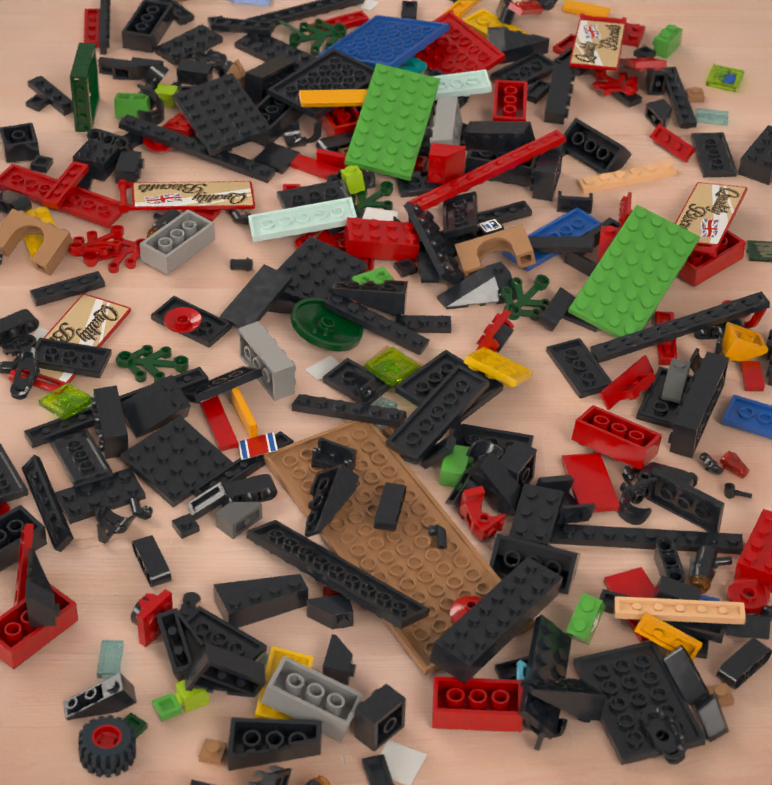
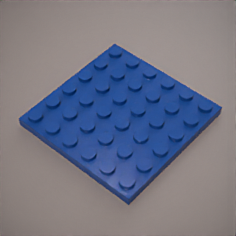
[318,15,450,69]

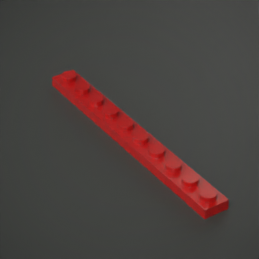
[406,130,566,211]

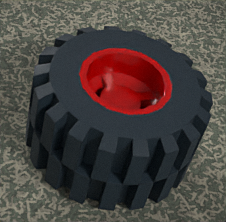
[78,715,136,778]

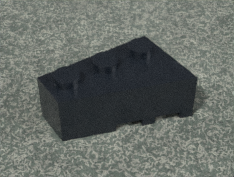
[156,608,205,682]
[184,643,266,698]

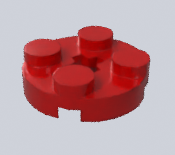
[727,577,770,614]

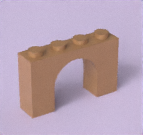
[0,209,74,276]
[455,224,536,279]

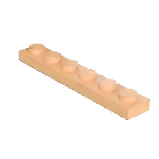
[577,161,677,194]
[614,597,746,625]

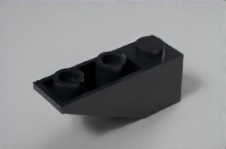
[63,673,137,720]

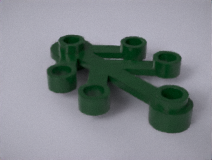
[289,18,347,56]
[351,181,393,216]
[501,274,550,321]
[116,345,189,382]

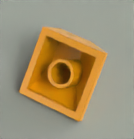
[722,322,768,362]

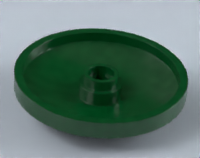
[290,298,363,352]

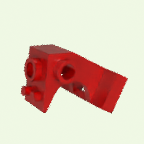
[459,486,506,542]

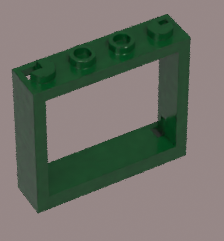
[70,43,100,132]

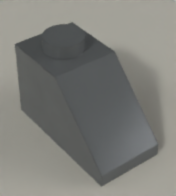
[661,358,691,403]
[215,502,262,539]

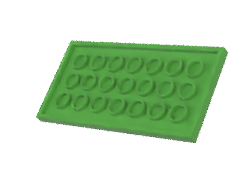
[344,63,440,181]
[568,205,700,338]

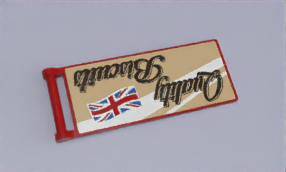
[569,13,627,71]
[118,179,255,214]
[675,182,747,257]
[9,293,131,397]

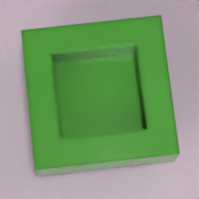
[152,693,182,722]

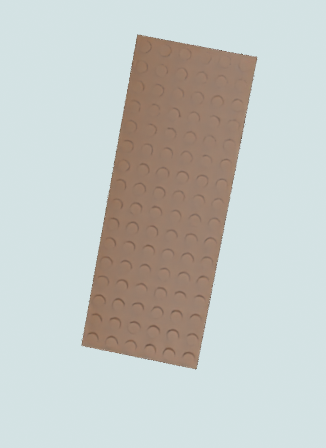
[263,421,535,676]

